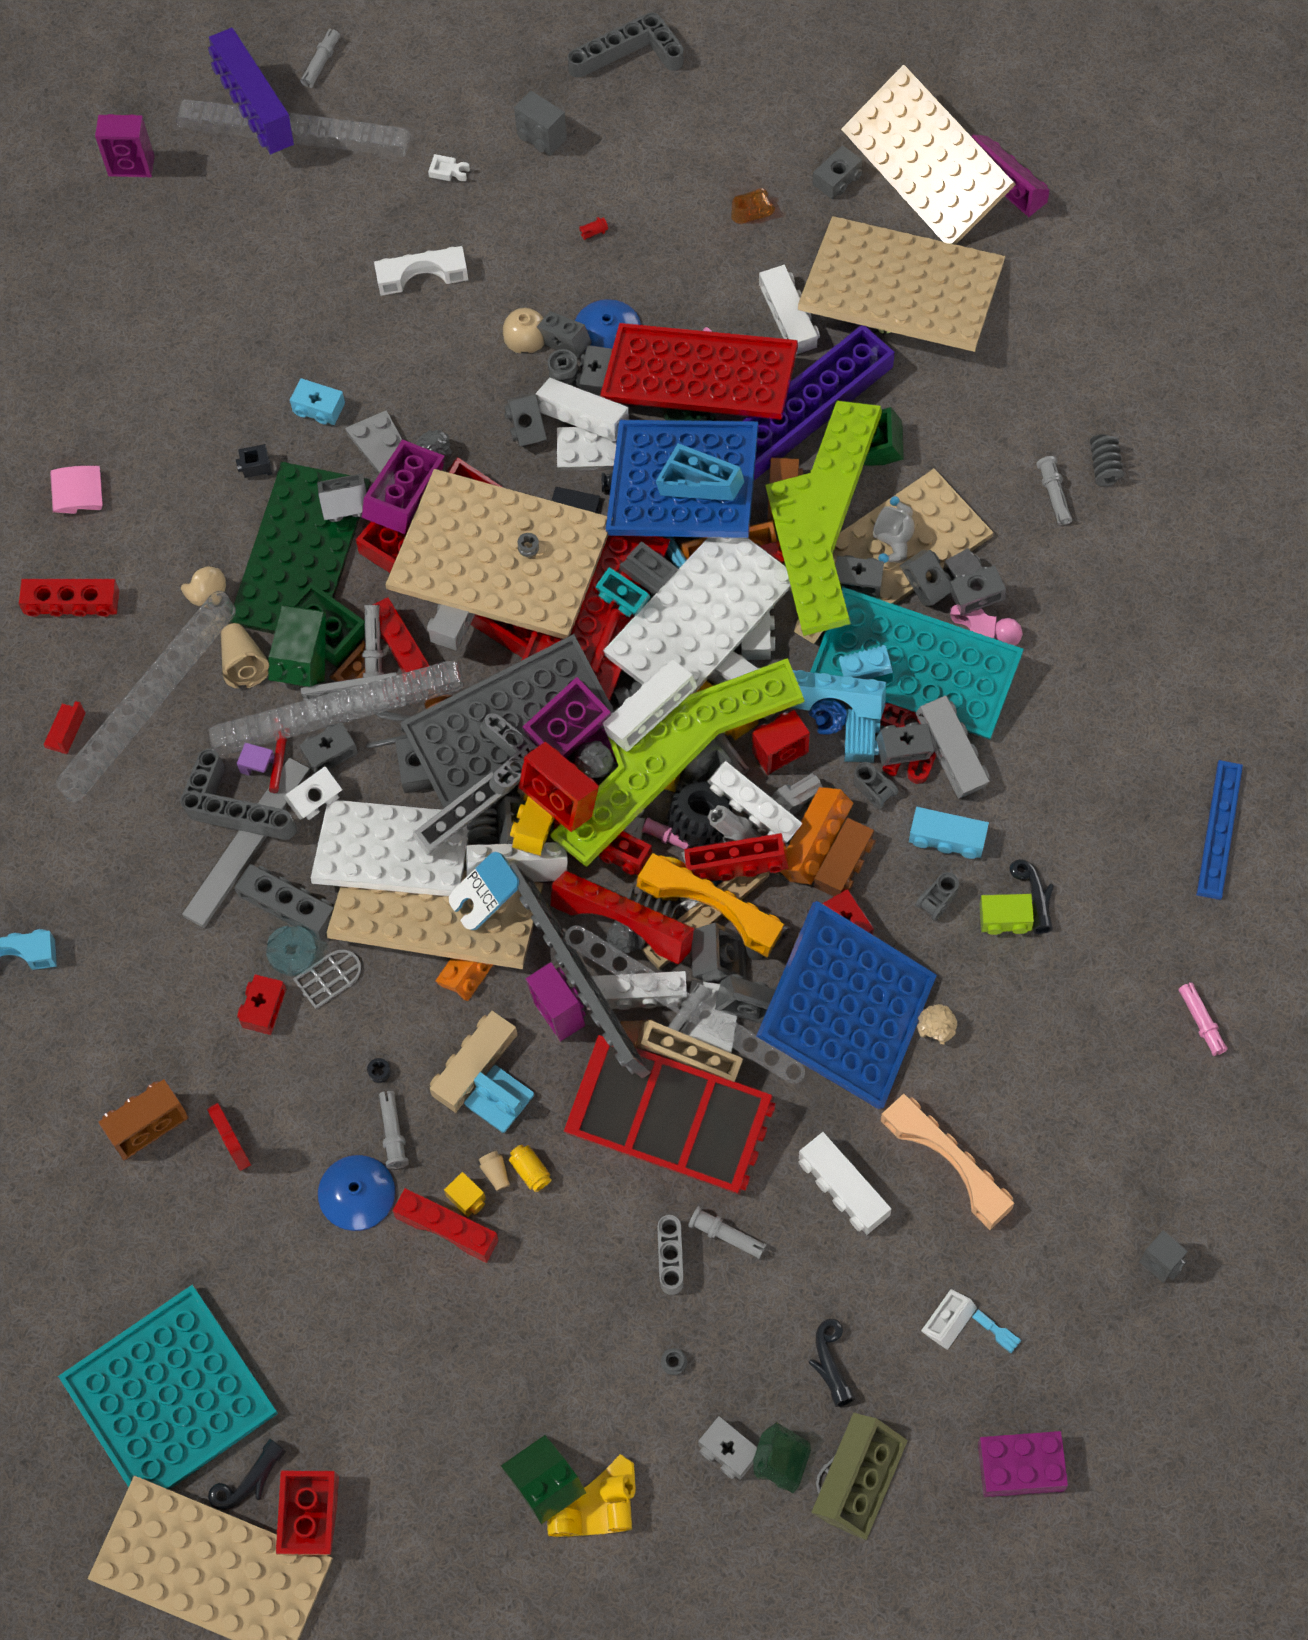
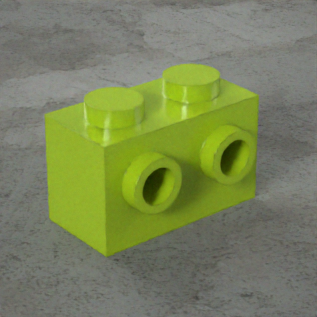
[979,894,1034,935]

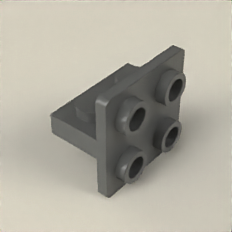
[682,738,732,784]

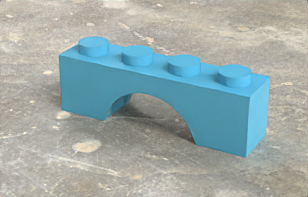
[790,670,886,719]
[0,929,57,970]

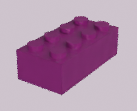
[362,439,445,534]

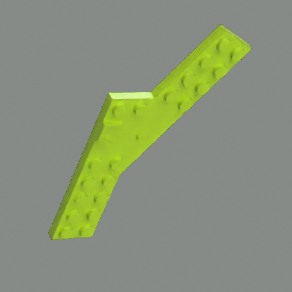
[765,401,882,636]
[550,658,805,867]

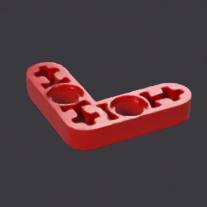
[880,703,937,784]
[207,1103,251,1171]

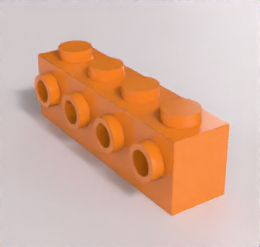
[780,787,853,885]

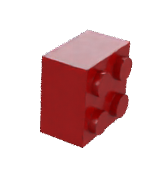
[752,710,810,775]

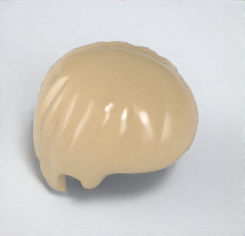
[181,567,226,607]

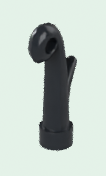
[1010,859,1054,934]
[809,1319,855,1407]
[208,1439,286,1510]

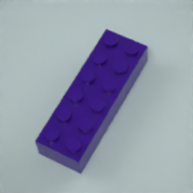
[208,28,294,155]

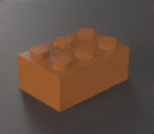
[98,1079,189,1160]

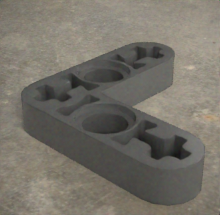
[481,713,537,795]

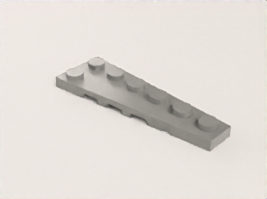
[345,410,402,474]

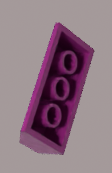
[971,134,1050,217]

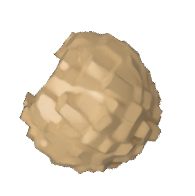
[917,1004,957,1044]

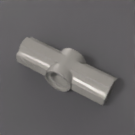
[761,773,822,829]
[708,805,762,842]

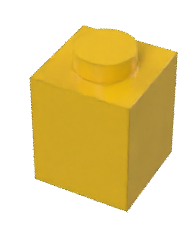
[444,1172,486,1217]

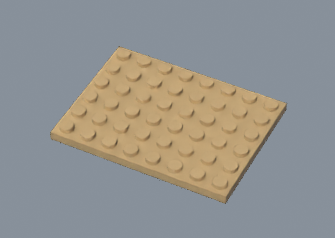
[798,216,1005,352]
[386,469,613,639]

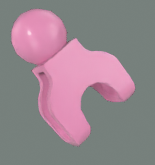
[950,605,1023,646]

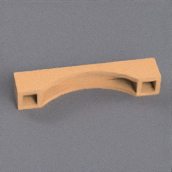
[881,1094,1014,1230]

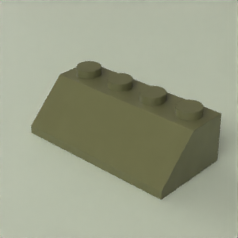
[811,1413,908,1540]

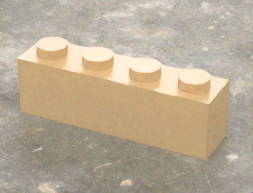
[430,1011,517,1113]
[635,1020,743,1082]

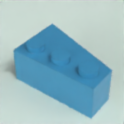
[656,443,744,501]

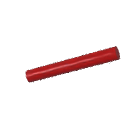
[590,609,621,675]
[269,728,288,793]

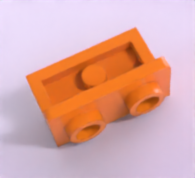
[435,958,493,1001]

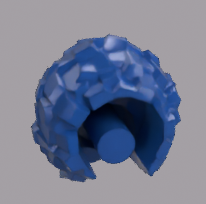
[808,698,847,735]

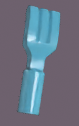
[972,1309,1021,1353]

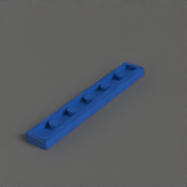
[1196,760,1243,900]

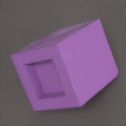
[237,743,274,776]

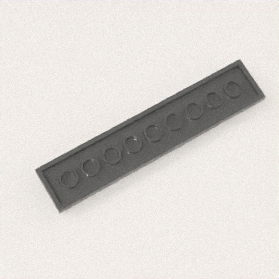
[510,863,651,1079]

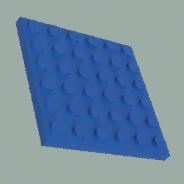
[606,420,759,538]
[756,901,937,1109]

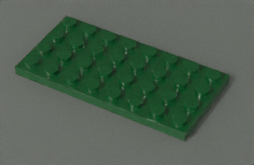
[228,462,371,634]

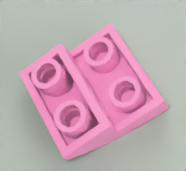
[50,466,102,514]

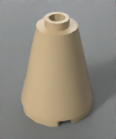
[221,623,269,689]

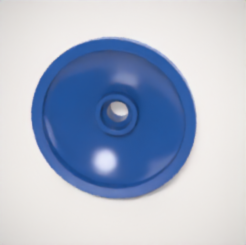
[575,299,641,352]
[318,1155,395,1231]

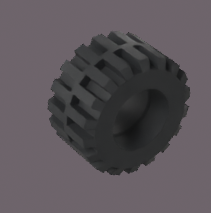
[667,780,733,847]

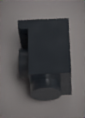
[236,444,272,478]

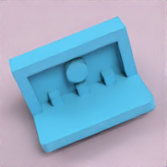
[464,1065,534,1133]

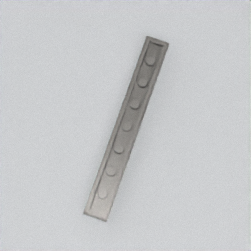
[182,758,311,928]

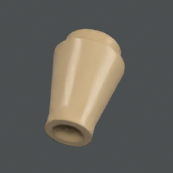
[479,1151,510,1191]

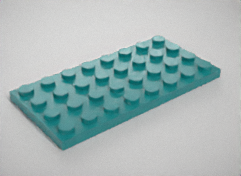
[810,587,1024,740]

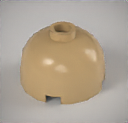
[503,308,544,353]

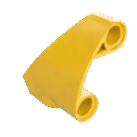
[547,1454,635,1537]

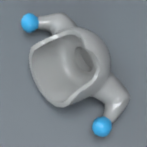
[873,496,915,563]

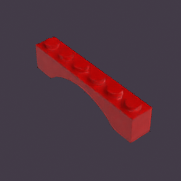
[550,870,694,964]

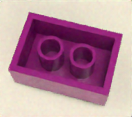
[95,114,155,177]
[523,677,611,759]
[525,962,586,1042]
[978,1431,1068,1497]

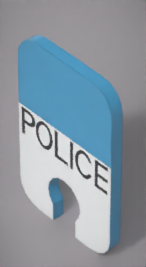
[449,852,519,930]

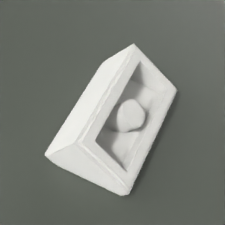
[921,1289,977,1349]

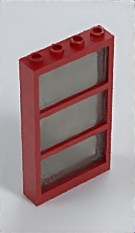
[564,1035,776,1195]

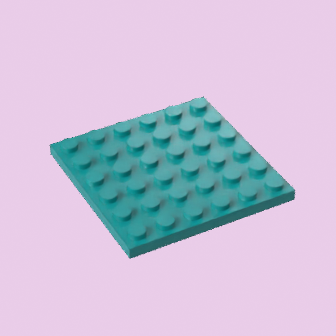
[58,1285,278,1490]

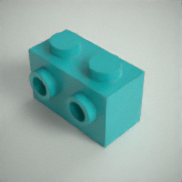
[596,567,651,617]

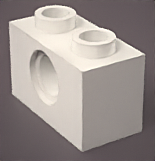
[283,767,342,820]

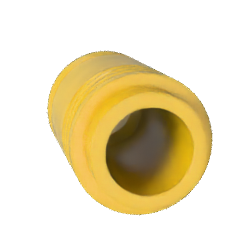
[509,1144,551,1192]

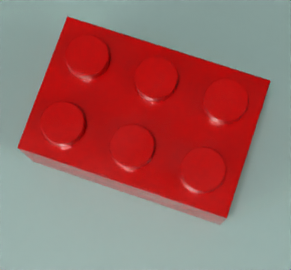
[518,741,599,832]

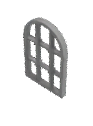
[293,950,361,1010]

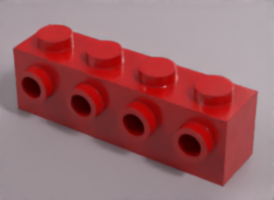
[553,819,652,875]
[684,833,789,881]

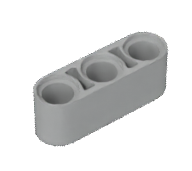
[657,1215,684,1295]

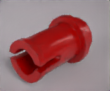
[579,217,608,240]

